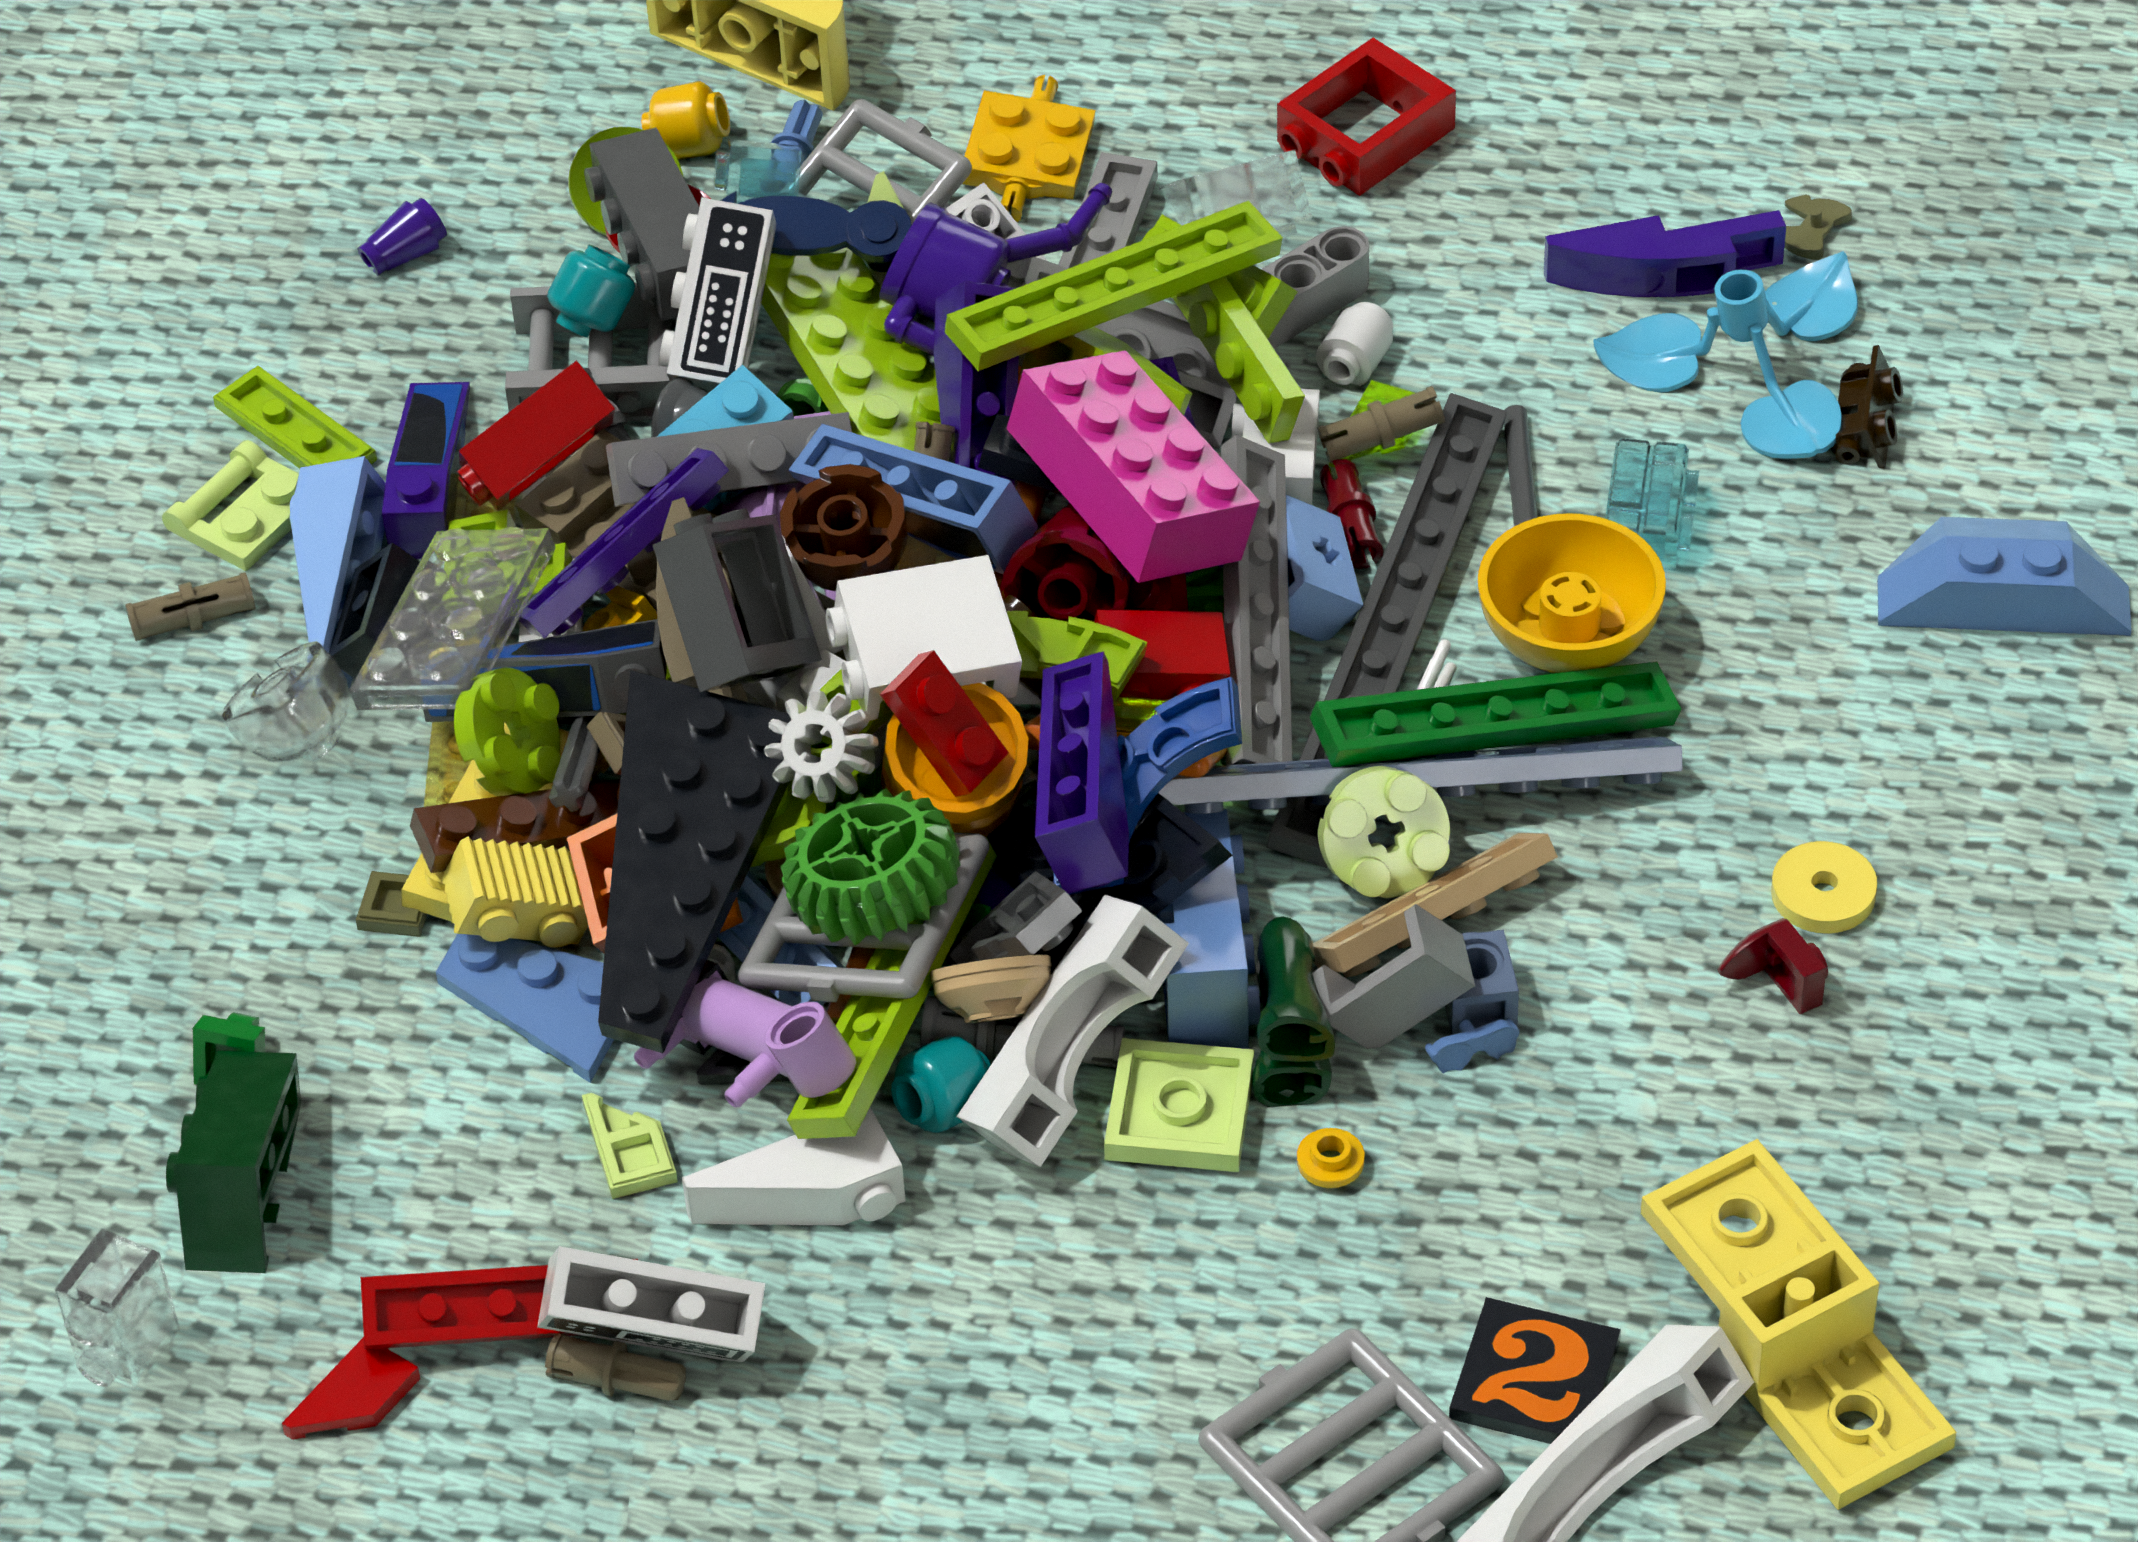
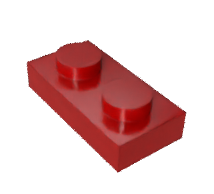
[879,650,1009,797]

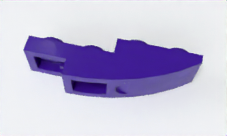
[1544,210,1786,297]

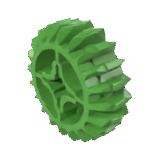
[781,788,961,945]

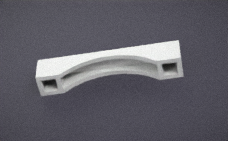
[1457,1325,1754,1542]

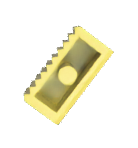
[442,836,588,948]

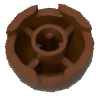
[780,464,908,591]

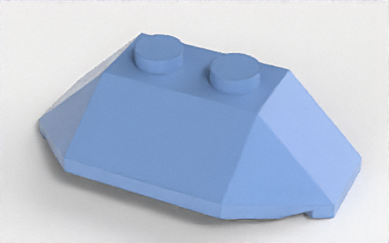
[1877,517,2131,636]

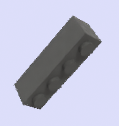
[584,127,699,321]

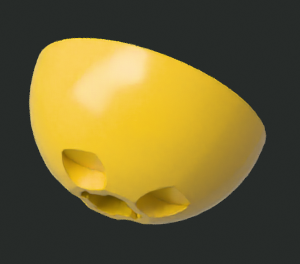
[1478,513,1666,673]

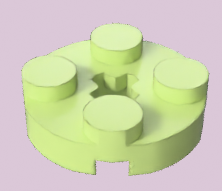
[1318,766,1450,898]

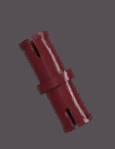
[1319,459,1384,569]

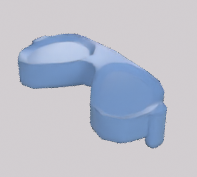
[1425,1018,1520,1073]

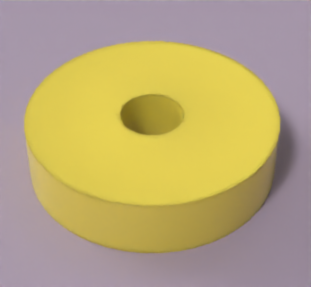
[1771,841,1877,934]

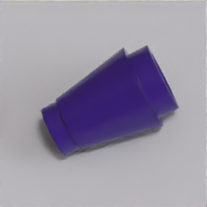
[357,198,447,276]

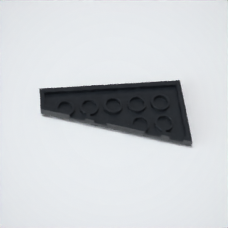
[598,670,792,1053]

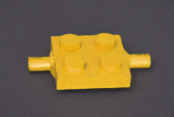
[962,75,1096,222]

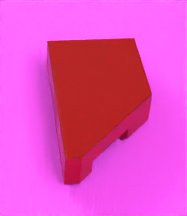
[282,1337,421,1440]

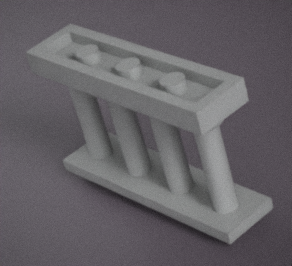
[505,283,708,421]

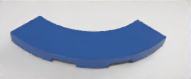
[1054,677,1242,895]

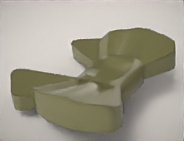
[1785,194,1852,260]

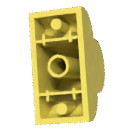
[646,0,850,111]

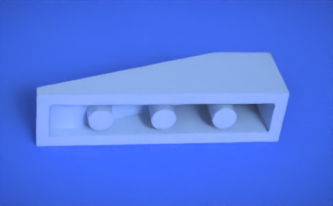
[290,456,385,688]

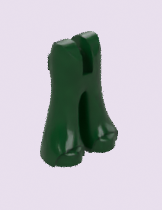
[1252,916,1335,1107]

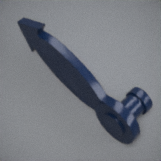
[720,191,912,273]

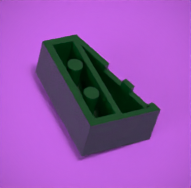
[166,1050,301,1273]

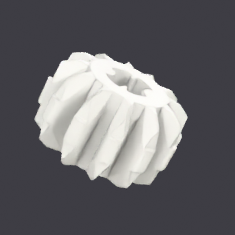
[764,690,879,803]

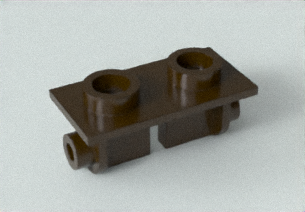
[1831,345,1903,469]

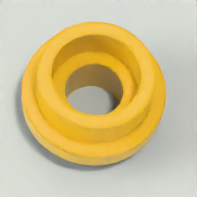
[1297,1128,1365,1188]

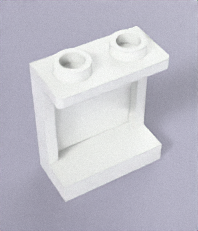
[826,555,1022,720]

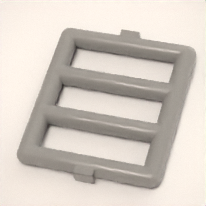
[776,99,972,224]
[738,832,989,1002]
[1198,1329,1504,1542]

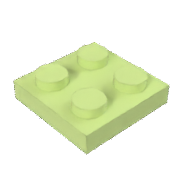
[1104,1038,1255,1172]

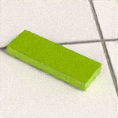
[213,366,377,469]

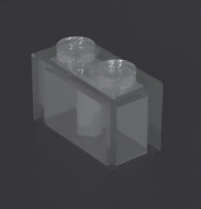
[55,1228,180,1391]

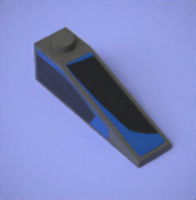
[412,619,672,722]

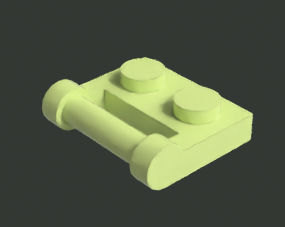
[162,440,299,571]

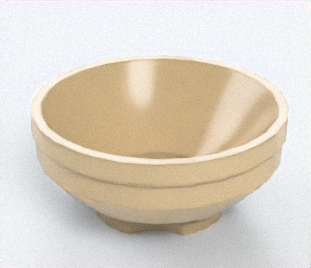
[930,955,1052,1023]

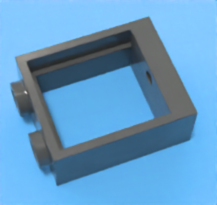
[653,508,822,692]

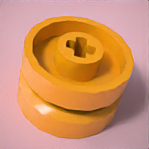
[881,683,1029,836]

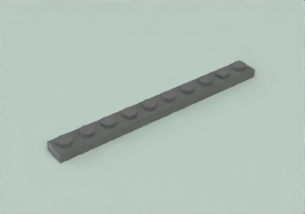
[1266,393,1508,868]

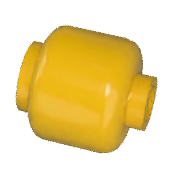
[641,81,730,159]

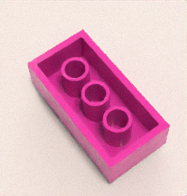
[1007,350,1260,583]

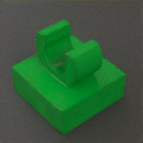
[192,1012,265,1085]

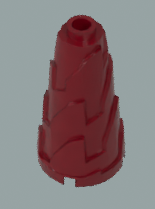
[1000,503,1132,622]

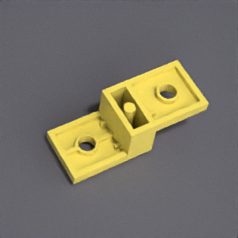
[1641,1139,1957,1510]

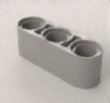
[1262,226,1369,349]

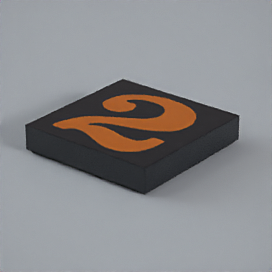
[1449,1297,1621,1444]

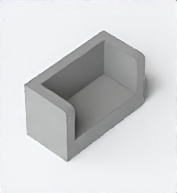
[1313,904,1475,1049]

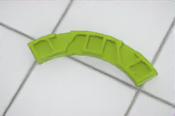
[806,611,1148,746]

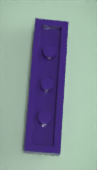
[514,448,729,639]

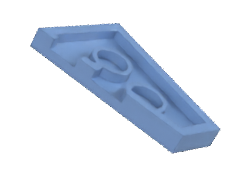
[436,934,614,1083]

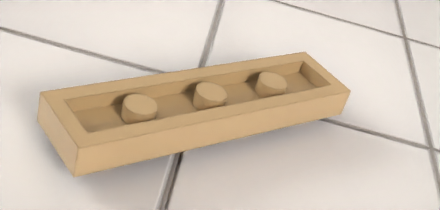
[1313,833,1558,977]

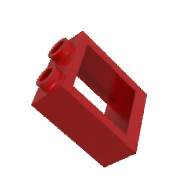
[1277,37,1456,196]
[457,360,615,511]

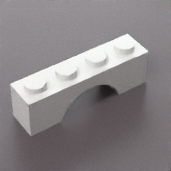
[957,895,1189,1167]

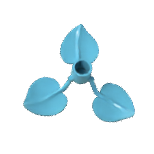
[1593,251,1858,459]

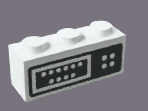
[659,197,777,392]
[537,1246,765,1362]

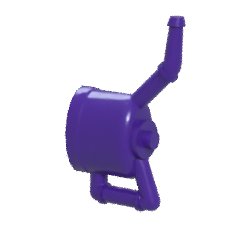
[879,183,1112,356]

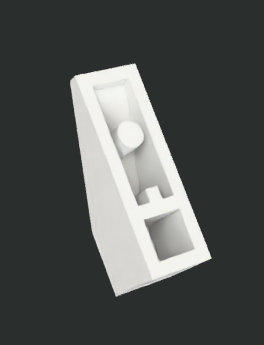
[682,1107,906,1225]

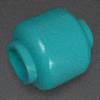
[547,244,635,338]
[892,1036,991,1133]

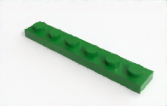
[1310,661,1682,768]

